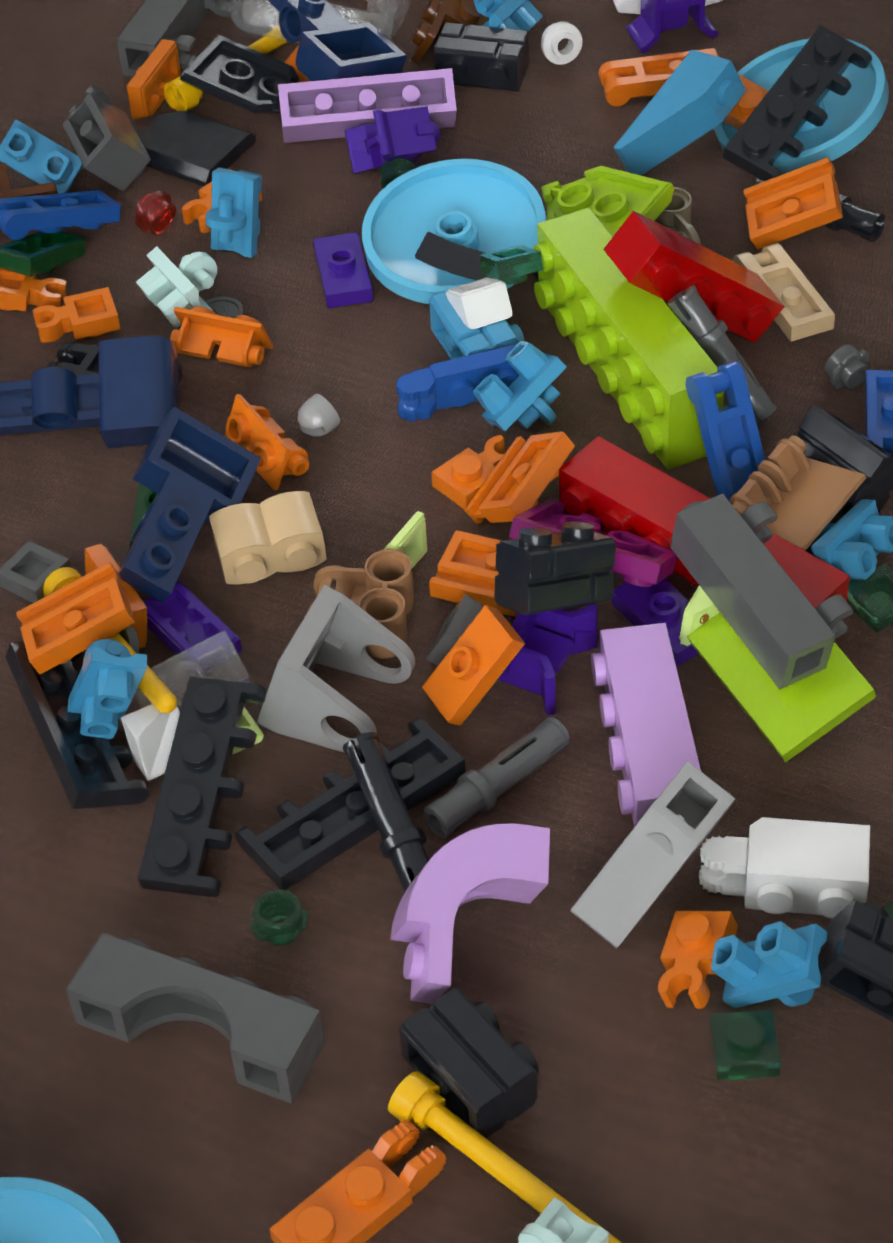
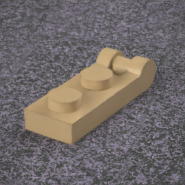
[732,243,835,342]

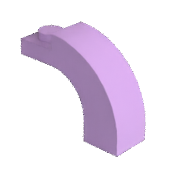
[390,823,550,1004]

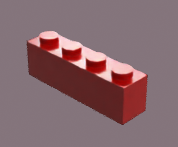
[603,211,785,343]

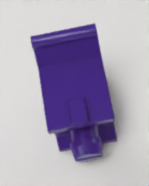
[626,0,718,53]
[344,106,440,174]
[497,604,598,715]

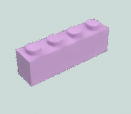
[278,68,457,143]
[591,623,701,827]

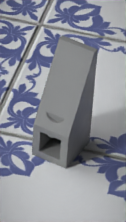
[570,761,735,949]

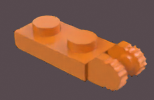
[269,1120,447,1243]

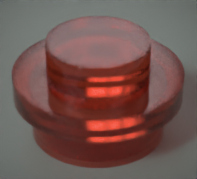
[135,191,177,235]

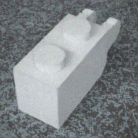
[699,817,870,919]

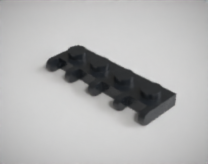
[723,25,872,181]
[6,641,149,809]
[138,676,267,897]
[235,717,466,891]

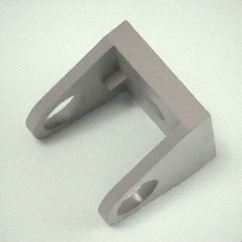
[256,585,416,752]

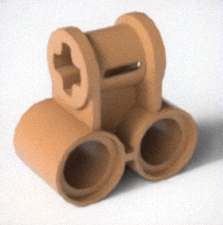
[308,549,415,659]

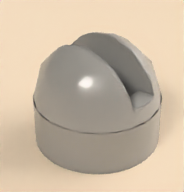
[297,393,341,437]

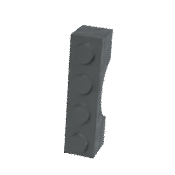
[66,933,325,1104]

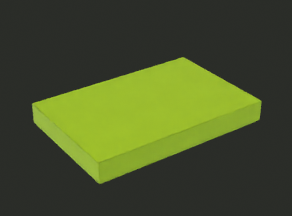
[687,612,877,763]

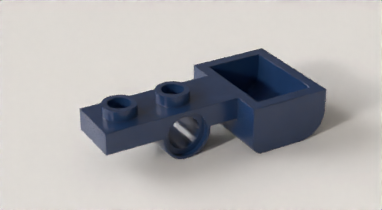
[267,0,407,81]
[0,336,179,448]
[119,406,261,603]

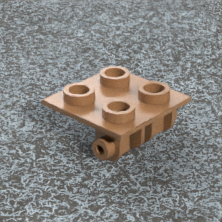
[730,435,866,551]

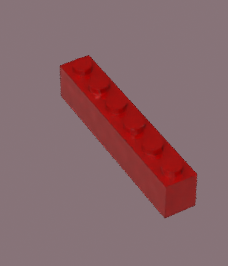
[559,436,850,609]

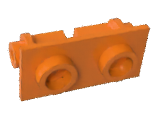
[170,306,274,368]
[224,394,310,491]

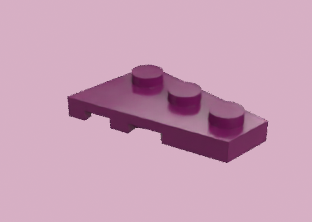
[509,498,677,587]

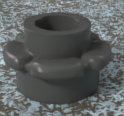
[824,344,870,389]

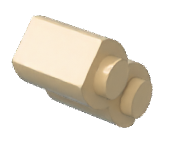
[209,491,327,585]

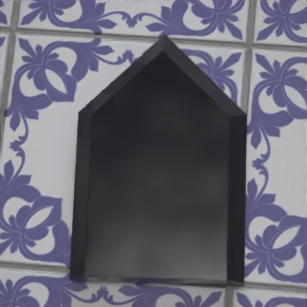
[180,35,299,114]
[130,111,256,186]

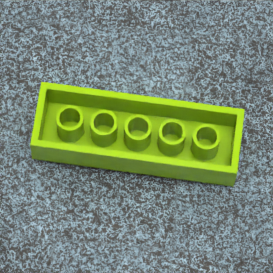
[533,207,724,470]

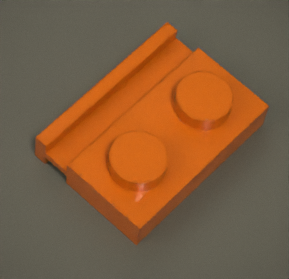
[743,157,843,250]
[464,431,575,524]
[429,530,517,617]
[16,562,135,674]

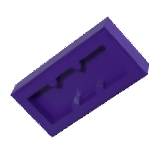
[313,232,373,308]
[611,579,698,666]
[143,581,242,677]

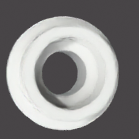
[541,21,582,65]

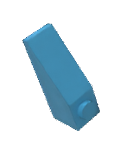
[613,49,746,176]

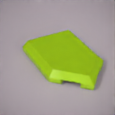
[541,166,674,237]

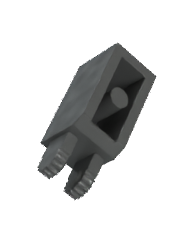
[63,84,151,191]

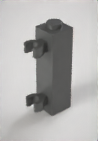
[116,0,237,77]
[670,494,854,689]

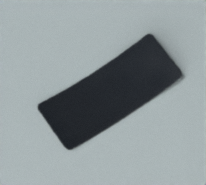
[415,232,510,280]

